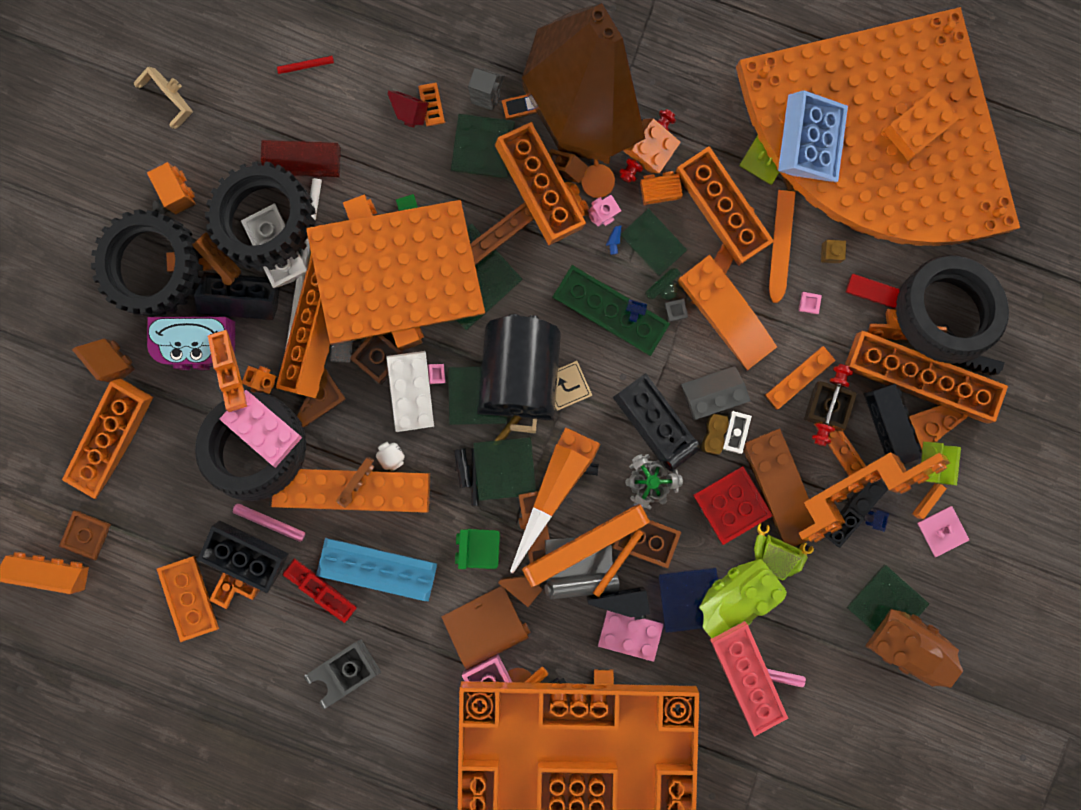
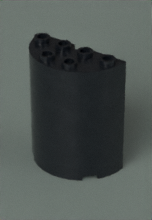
[477,314,561,421]

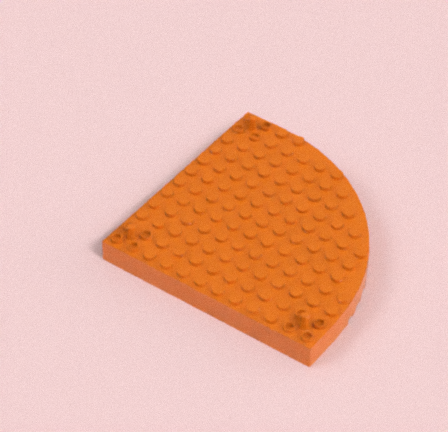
[736,7,1020,246]

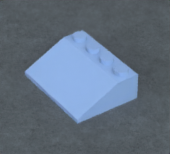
[778,90,848,182]

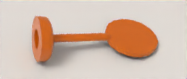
[581,159,615,198]

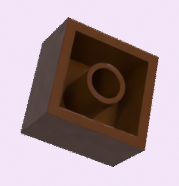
[350,335,404,385]

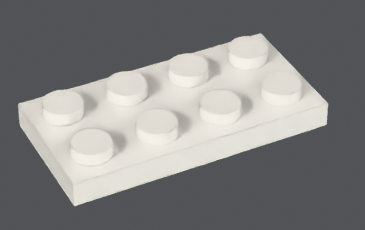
[386,351,434,432]

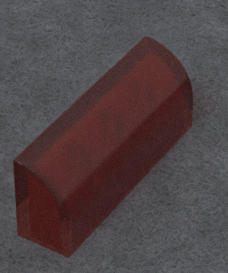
[261,140,341,177]

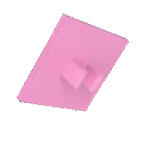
[917,506,969,557]

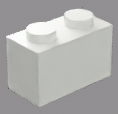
[723,411,752,454]

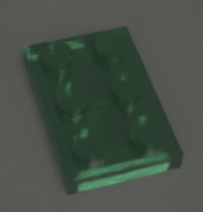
[621,208,687,276]

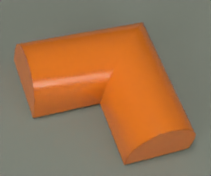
[209,573,260,609]

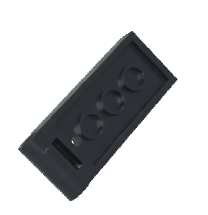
[613,373,701,472]

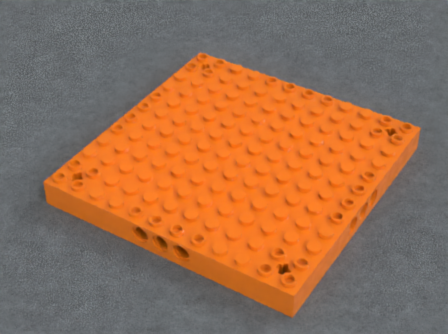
[458,681,699,810]

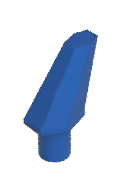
[606,225,622,255]

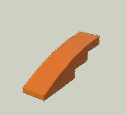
[208,330,247,412]

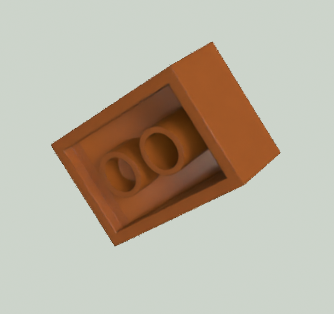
[72,338,135,382]

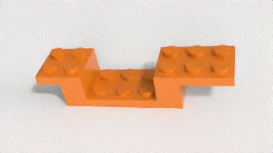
[799,452,950,542]

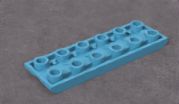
[316,538,438,601]

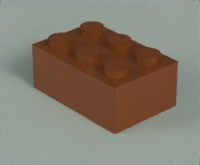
[612,520,681,568]

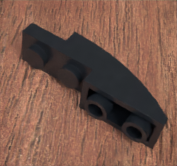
[824,480,888,548]

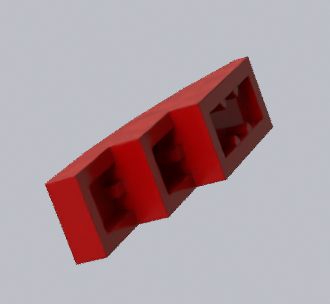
[282,558,357,623]

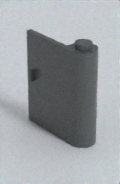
[545,536,619,599]

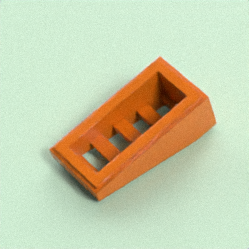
[418,83,445,126]

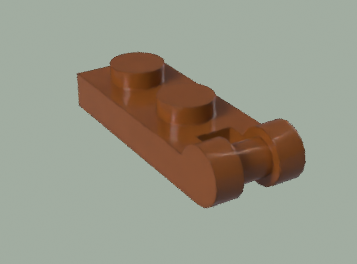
[192,232,241,285]

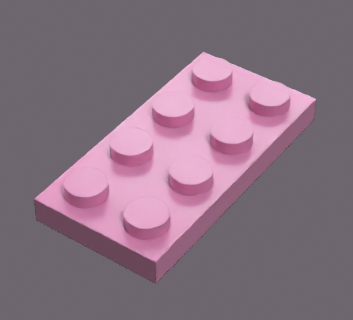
[220,390,302,468]

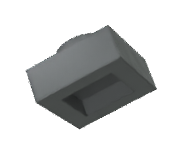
[665,299,688,322]

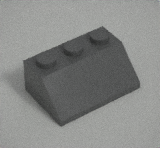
[681,366,751,420]

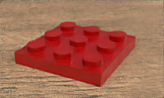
[693,466,773,545]

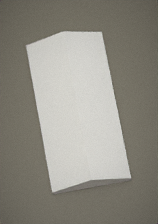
[241,203,307,288]

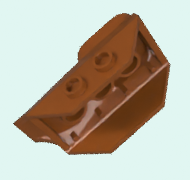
[865,609,963,688]

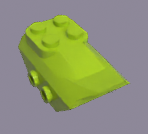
[699,559,787,639]

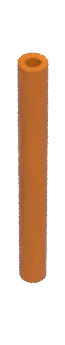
[593,529,644,597]

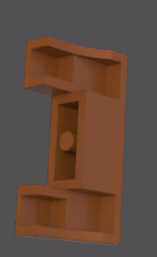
[519,491,560,563]

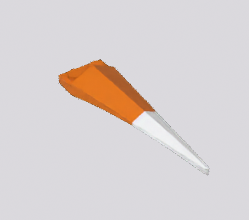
[510,428,601,573]

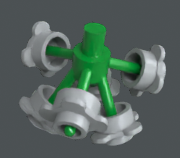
[625,454,683,510]

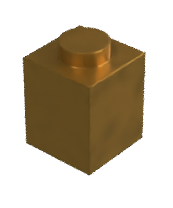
[821,240,846,264]

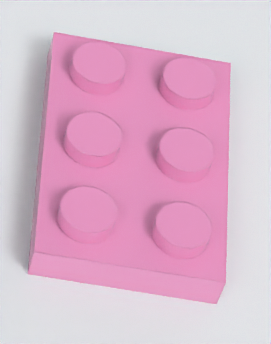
[598,610,664,662]

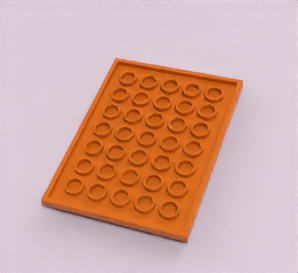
[306,200,485,345]

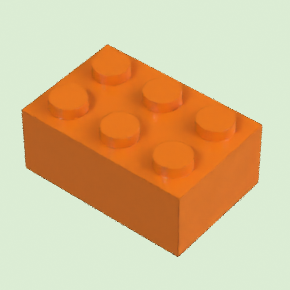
[884,88,960,160]

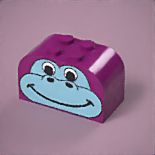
[147,317,235,370]

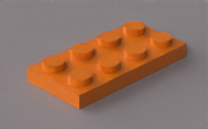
[157,556,219,642]

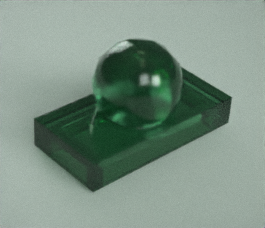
[645,268,681,300]

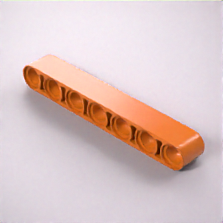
[522,504,650,587]

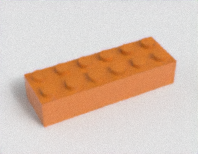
[495,122,586,245]
[675,146,774,266]

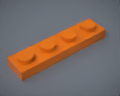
[764,346,836,410]

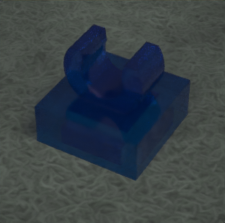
[626,299,647,322]
[865,510,889,532]

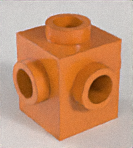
[242,366,276,394]

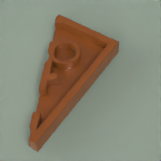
[297,369,346,428]

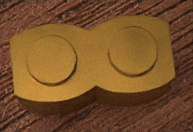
[702,414,729,455]

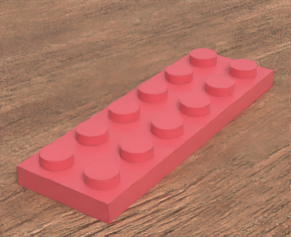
[710,621,788,737]

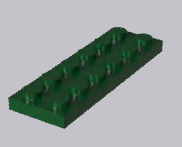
[552,265,670,356]

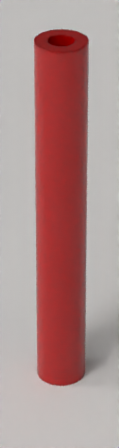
[277,56,334,74]

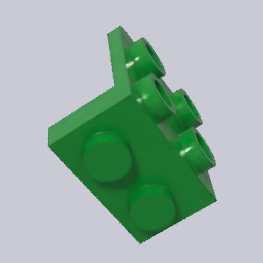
[455,529,500,569]

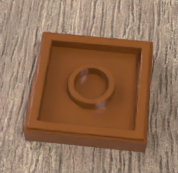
[59,510,111,560]

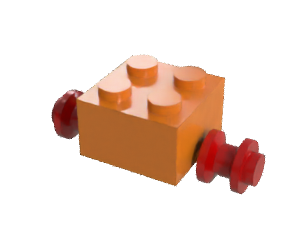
[619,109,681,183]

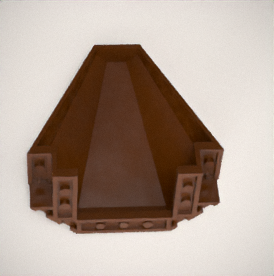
[522,3,646,164]

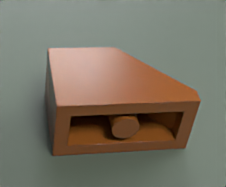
[548,149,588,183]
[498,576,543,607]

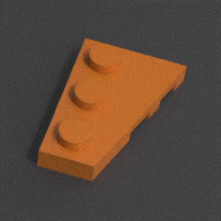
[907,401,968,449]

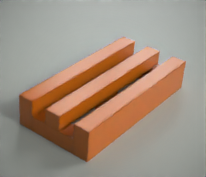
[912,483,947,519]

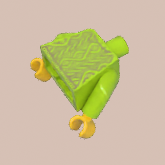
[754,523,814,580]

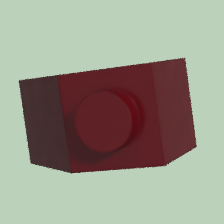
[388,90,429,128]

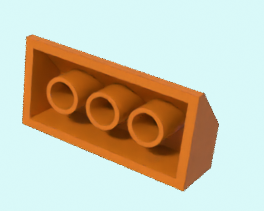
[0,552,89,594]

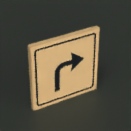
[555,361,592,411]

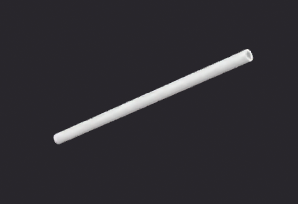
[285,178,322,351]

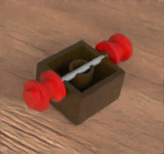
[804,364,857,447]

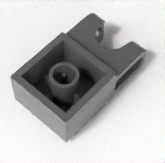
[304,639,381,709]

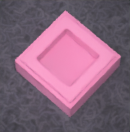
[799,292,822,315]

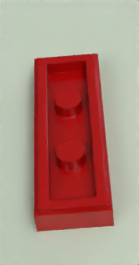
[845,274,900,309]

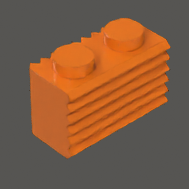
[640,171,683,205]

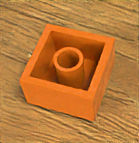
[147,162,196,214]

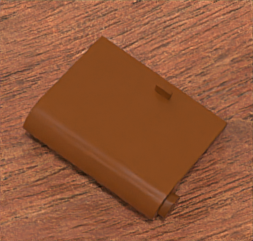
[442,586,531,670]

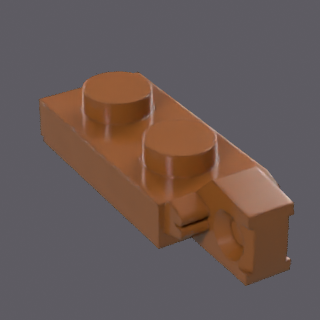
[336,457,374,508]

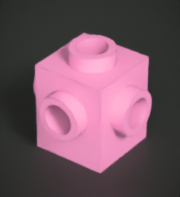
[588,195,621,227]

